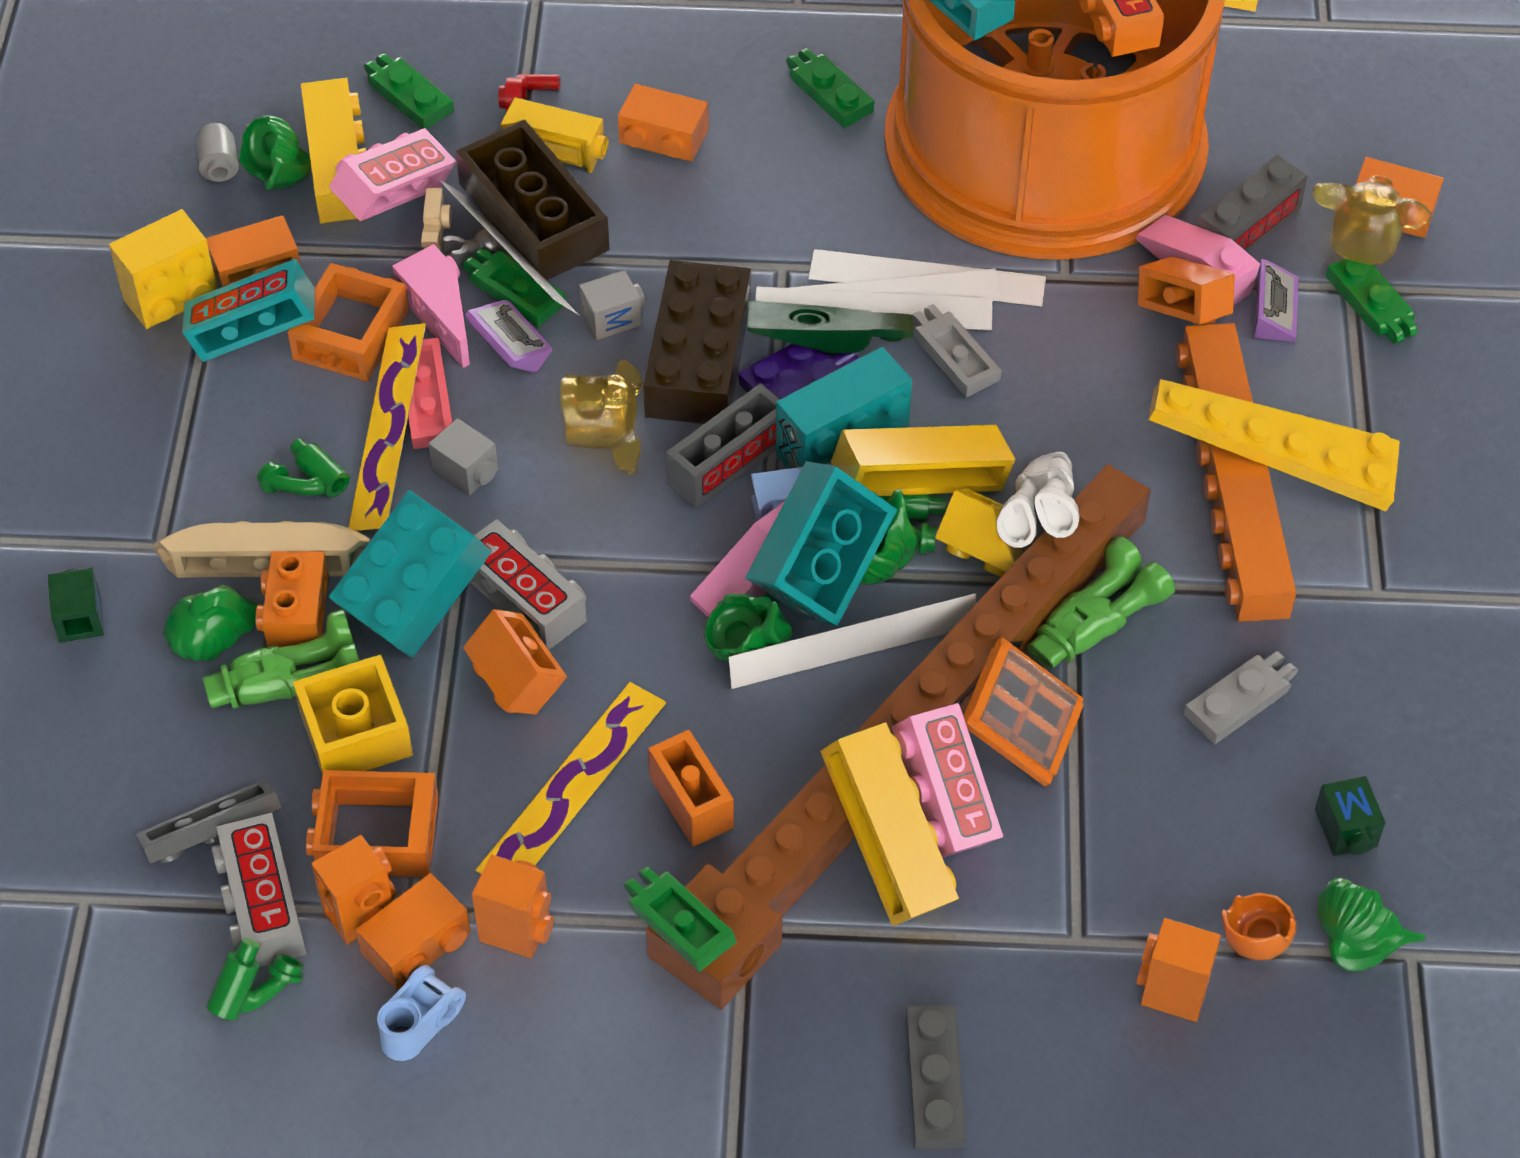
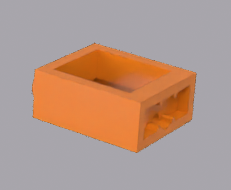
[287,262,409,382]
[306,770,439,877]

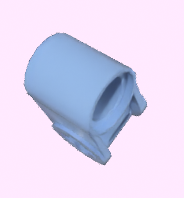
[377,965,466,1061]

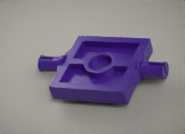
[738,343,859,399]

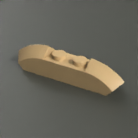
[152,521,371,578]

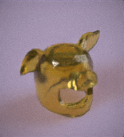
[1313,176,1432,264]
[560,359,643,475]

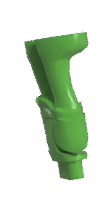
[1027,536,1175,670]
[203,608,359,709]

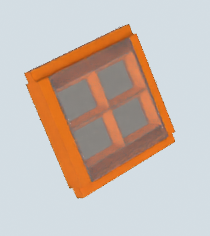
[963,637,1084,787]

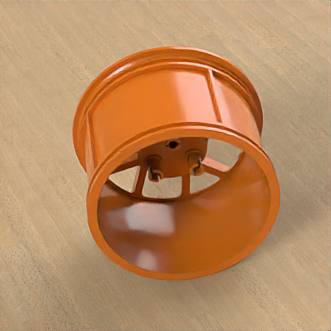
[884,0,1225,260]

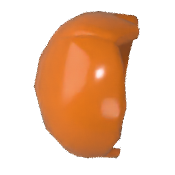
[1221,892,1297,961]

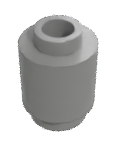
[195,123,239,182]

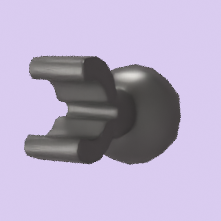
[440,229,504,266]

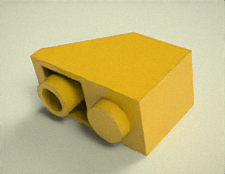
[935,488,1023,577]

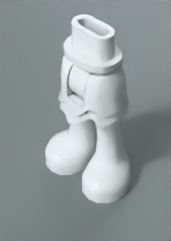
[997,452,1080,548]

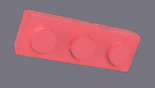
[408,337,452,449]

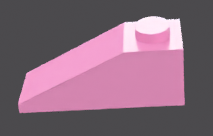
[1136,215,1260,306]
[392,244,470,368]
[690,501,785,617]

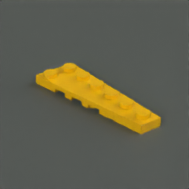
[1148,379,1400,512]

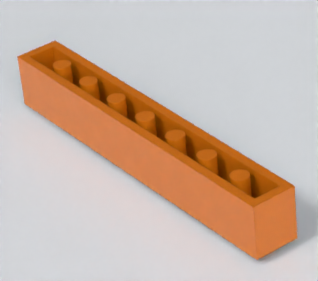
[1176,323,1296,622]

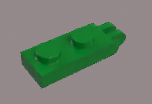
[786,48,875,128]
[364,53,454,129]
[463,248,566,328]
[1325,252,1418,344]
[624,866,737,972]

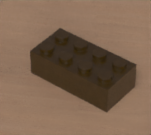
[456,119,610,281]
[643,260,751,424]

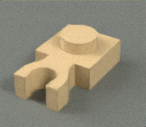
[421,188,452,250]

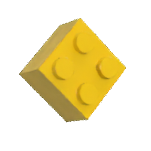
[109,209,217,330]
[293,654,413,775]

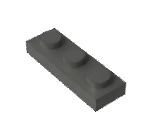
[135,779,282,864]
[906,1005,966,1149]

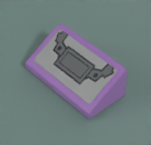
[1254,259,1299,342]
[465,300,552,373]

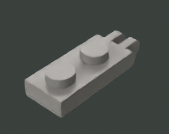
[911,304,1001,398]
[1184,651,1298,745]

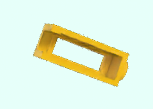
[500,98,609,173]

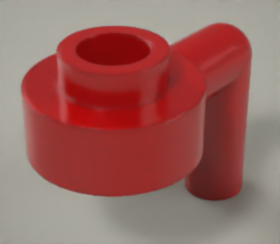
[498,74,561,113]

